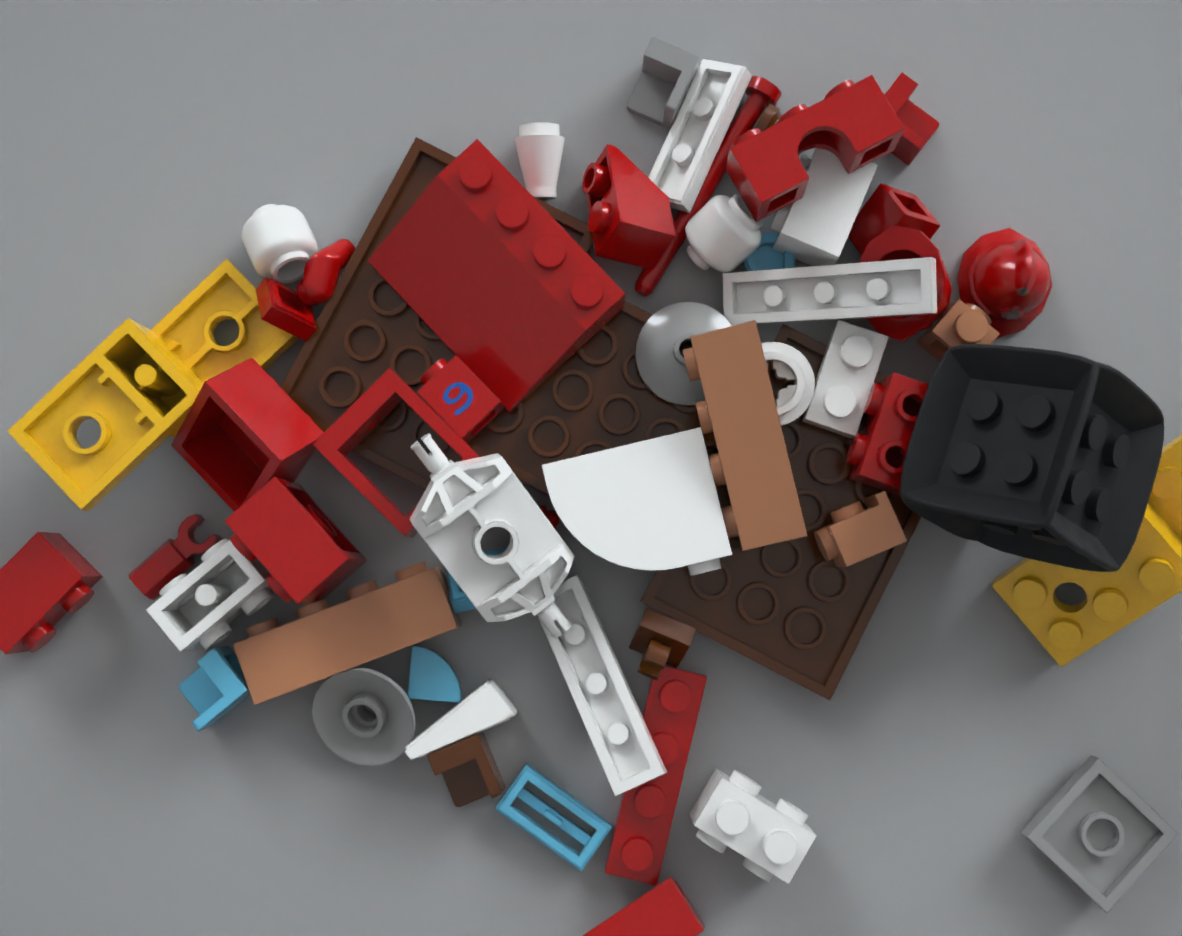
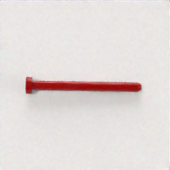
[635,76,782,297]

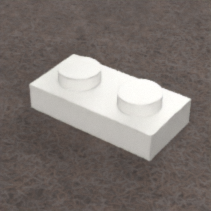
[802,320,889,438]

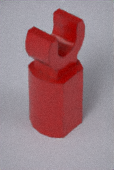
[129,514,223,600]

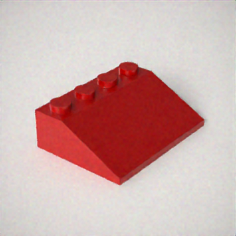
[367,139,626,413]

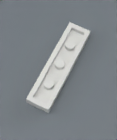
[723,257,937,325]
[538,575,667,796]

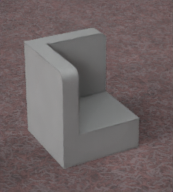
[627,37,699,130]

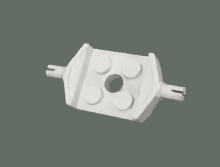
[410,433,575,638]

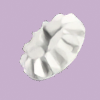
[761,342,815,426]

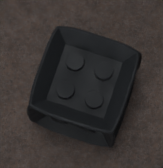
[900,344,1164,572]

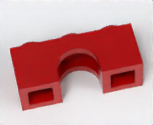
[725,75,905,222]

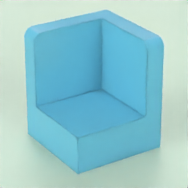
[179,645,250,731]

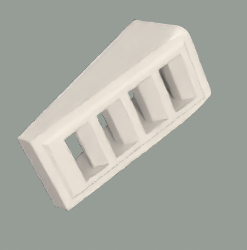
[404,678,517,760]

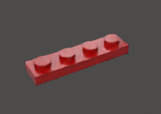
[605,665,707,886]

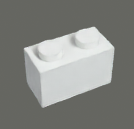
[770,148,878,266]

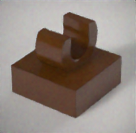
[629,608,696,680]

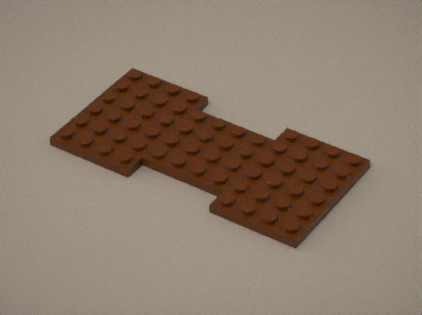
[281,137,921,700]

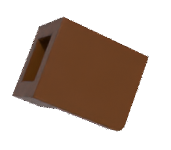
[427,731,506,807]

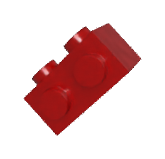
[846,372,929,497]

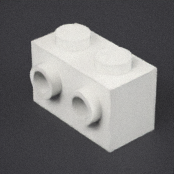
[146,539,274,652]
[689,768,817,884]

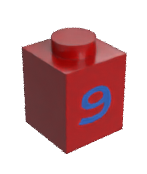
[417,355,504,444]

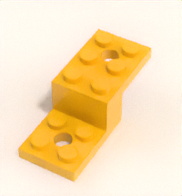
[7,259,299,511]
[992,434,1182,667]

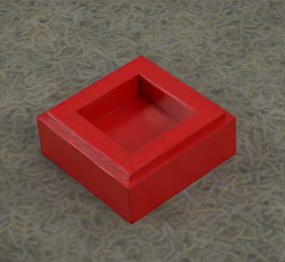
[256,277,317,341]

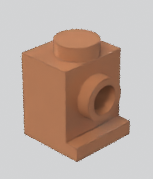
[916,299,1000,361]
[814,491,907,567]

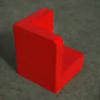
[885,72,939,166]
[848,183,941,256]

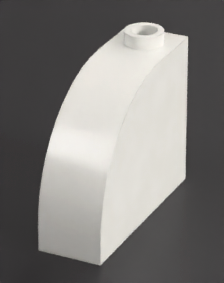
[542,427,732,576]

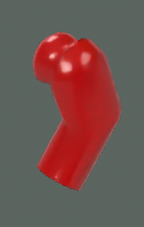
[296,239,356,306]

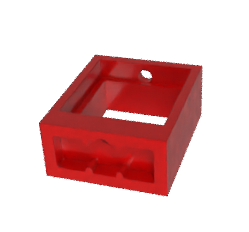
[312,368,480,538]

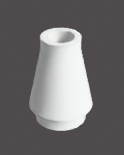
[514,122,565,200]

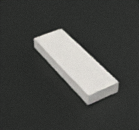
[648,59,752,213]

